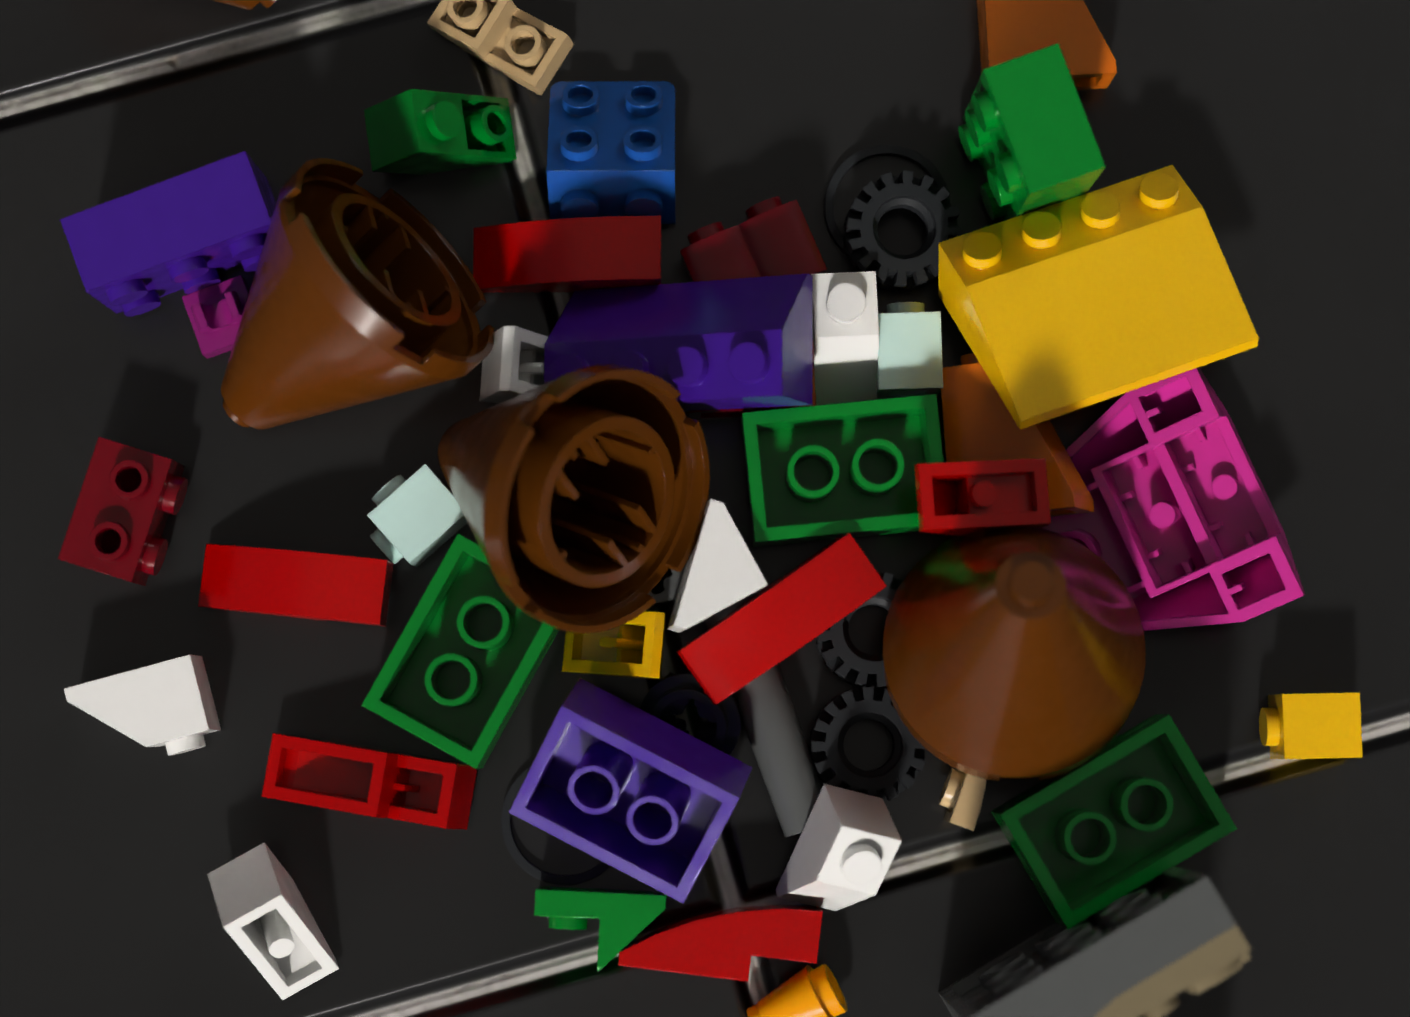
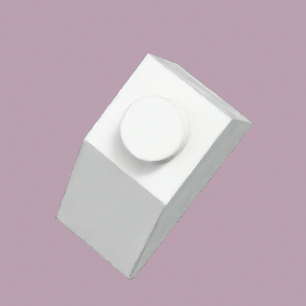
[811,271,879,406]
[64,654,221,756]
[775,784,902,911]
[207,842,339,1000]

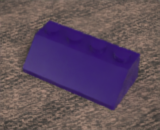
[544,273,813,411]

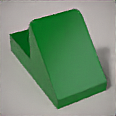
[534,886,667,971]

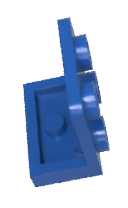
[546,81,676,224]

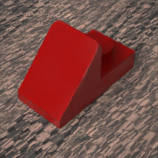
[914,458,1051,536]

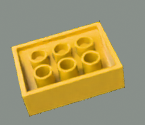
[938,165,1259,430]

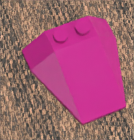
[1038,367,1305,631]

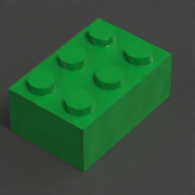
[958,43,1106,222]
[741,394,944,547]
[361,534,560,769]
[991,714,1237,929]

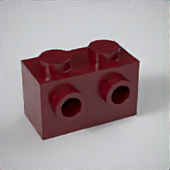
[58,437,188,586]

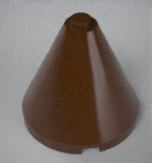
[221,158,494,430]
[437,364,710,633]
[883,527,1146,781]

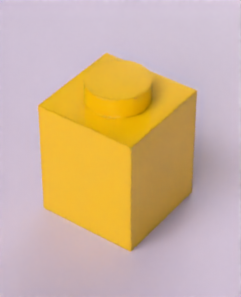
[1259,692,1363,759]

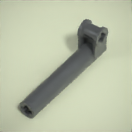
[648,566,822,837]

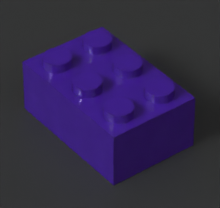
[60,151,276,317]
[509,678,753,903]

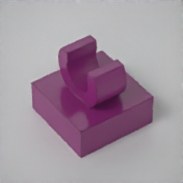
[182,275,250,359]

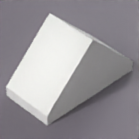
[479,326,548,403]
[667,499,768,633]

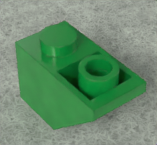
[364,89,517,175]

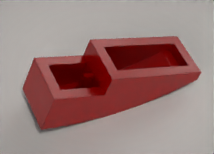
[473,216,662,292]
[677,532,887,705]
[198,544,394,627]
[261,733,477,830]
[618,904,823,982]

